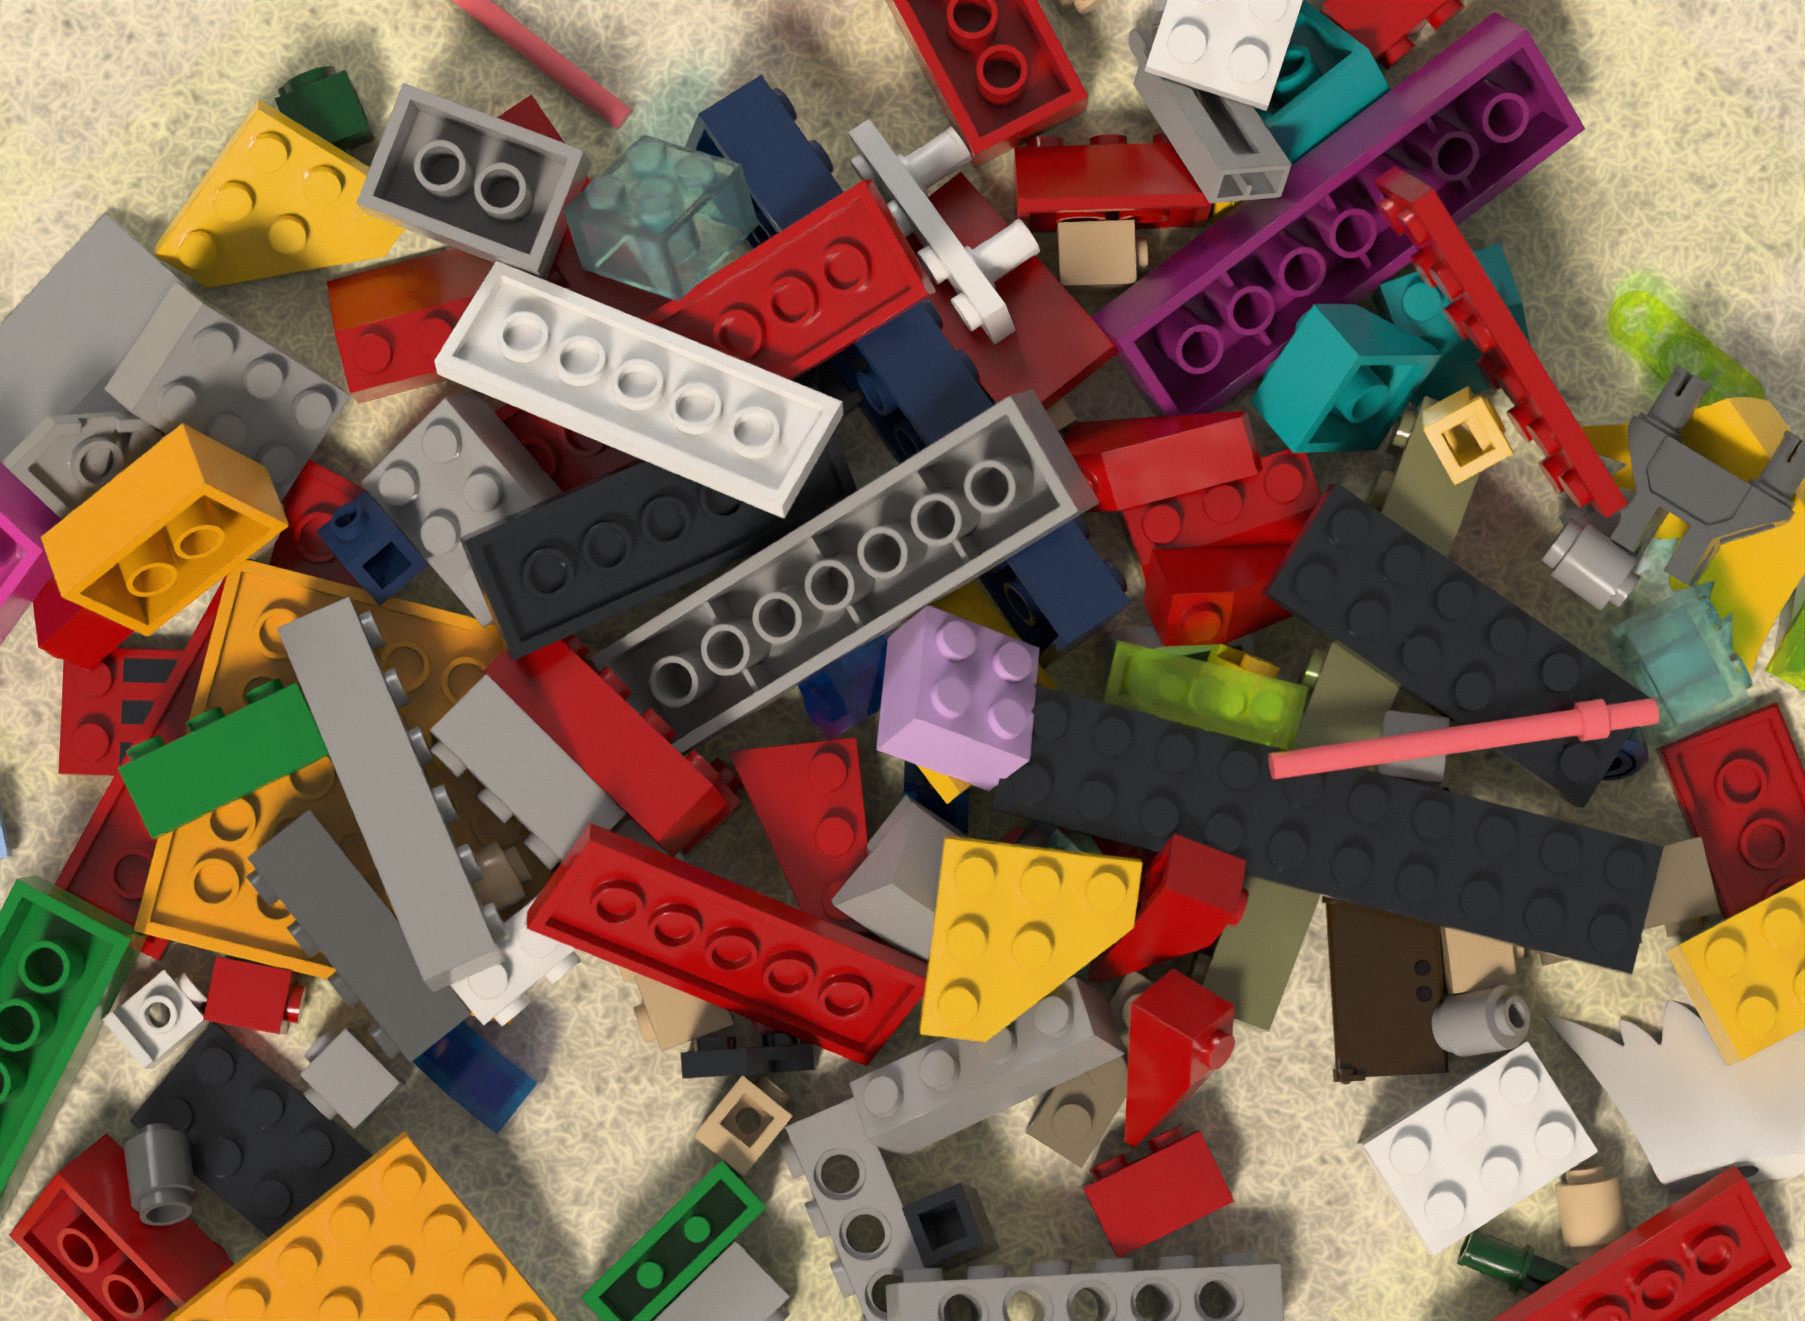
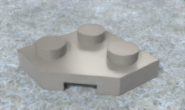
[2,411,163,520]

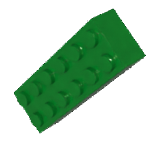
[0,875,148,1223]

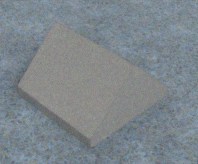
[831,802,964,963]

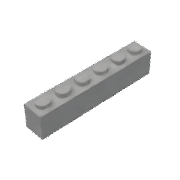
[277,597,509,992]

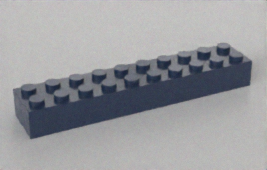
[682,74,1131,669]

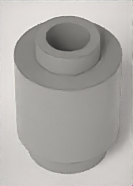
[1541,519,1641,611]
[1432,985,1530,1057]

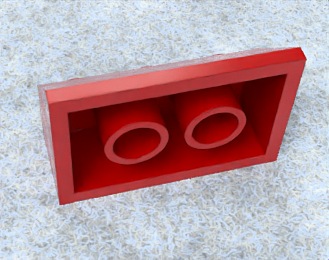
[1013,133,1212,233]
[327,248,494,404]
[1118,449,1321,592]
[9,1133,235,1321]

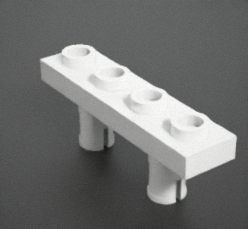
[848,119,1040,345]

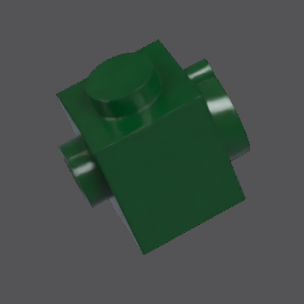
[274,66,376,157]

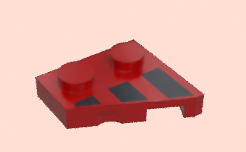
[58,648,184,777]

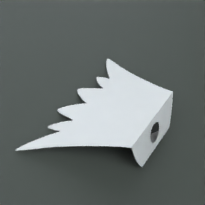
[1546,1000,1805,1193]

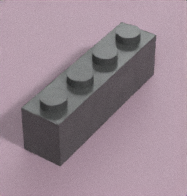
[246,809,472,1063]

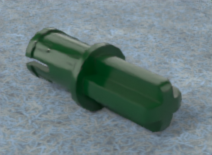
[1457,1228,1570,1294]

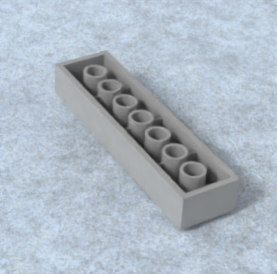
[590,389,1100,756]

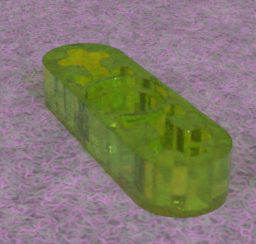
[1605,290,1766,408]

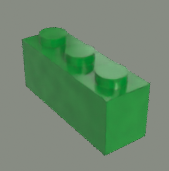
[118,678,330,839]
[580,1160,769,1321]

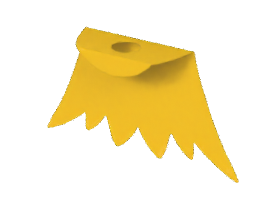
[1580,397,1805,691]

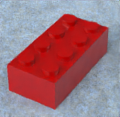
[885,0,1088,169]

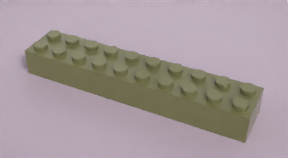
[1186,396,1481,1033]

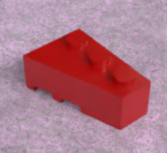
[728,737,873,934]

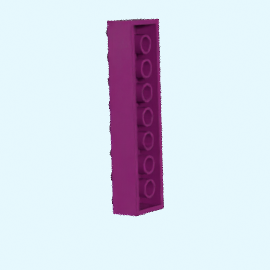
[1091,12,1585,417]

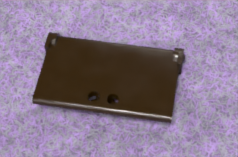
[1322,896,1449,1085]

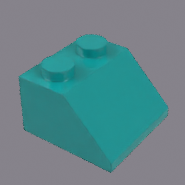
[1254,0,1391,165]
[1373,242,1531,410]
[1249,304,1442,453]

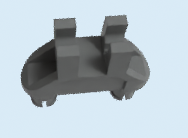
[1610,365,1805,588]

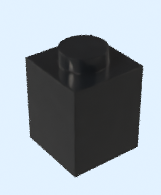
[901,1182,1000,1273]

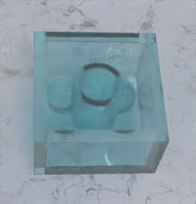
[563,134,759,301]
[1604,586,1753,746]

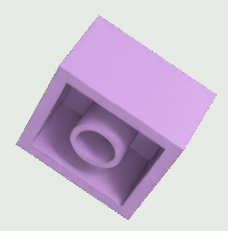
[876,605,1039,791]

